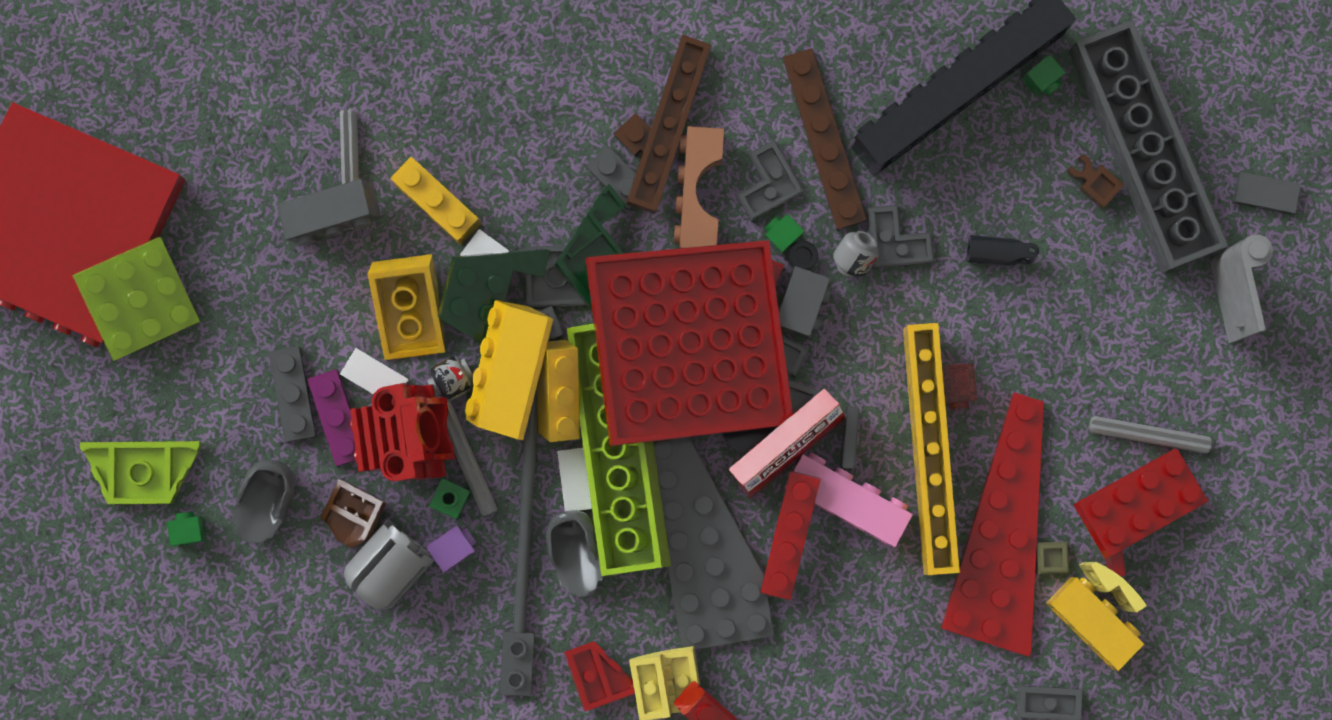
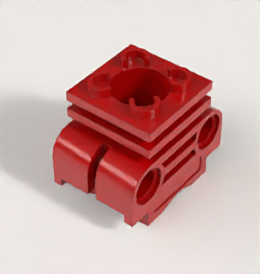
[350,383,455,481]

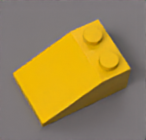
[368,254,446,360]

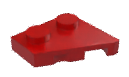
[564,641,635,712]

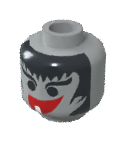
[833,231,879,277]
[427,356,473,401]

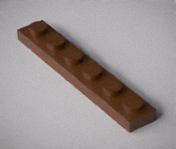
[626,35,711,214]
[783,48,866,230]

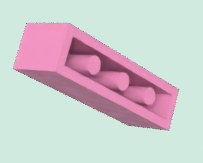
[784,452,913,547]

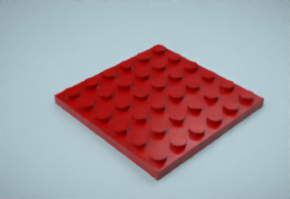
[586,240,793,446]

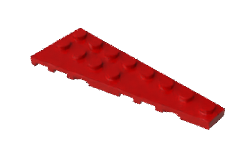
[941,392,1044,657]

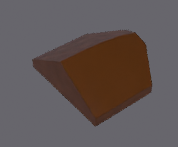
[321,479,386,548]

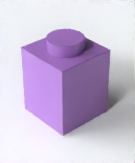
[426,525,477,573]

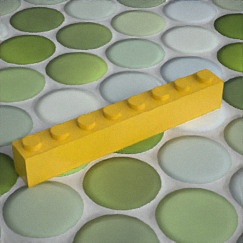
[903,323,960,575]

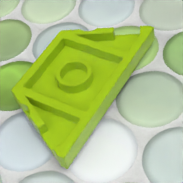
[80,441,202,505]

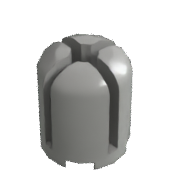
[343,519,435,610]

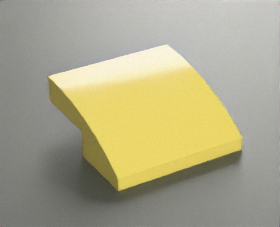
[1079,562,1147,613]
[629,646,701,720]

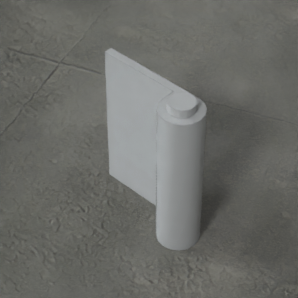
[1211,235,1273,343]

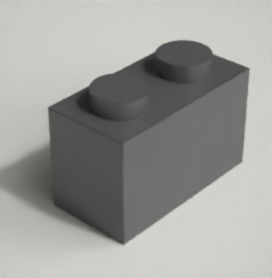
[779,266,833,339]

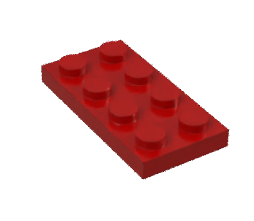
[1073,448,1209,559]

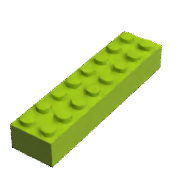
[567,323,671,576]

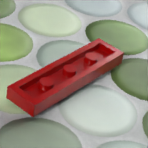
[760,470,821,600]

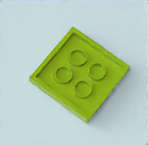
[72,237,200,361]

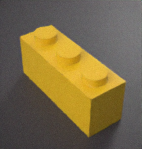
[390,156,481,246]
[537,340,580,442]
[1045,577,1144,671]

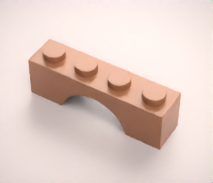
[674,126,724,248]

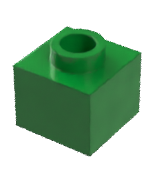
[1022,54,1066,98]
[764,214,804,256]
[429,478,472,520]
[167,511,207,546]

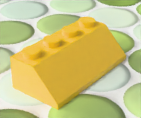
[465,300,553,440]

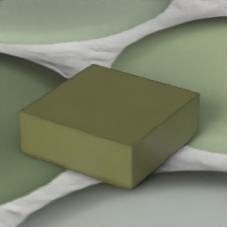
[1036,542,1069,574]

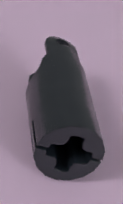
[966,235,1040,266]

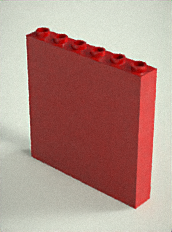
[0,102,186,348]

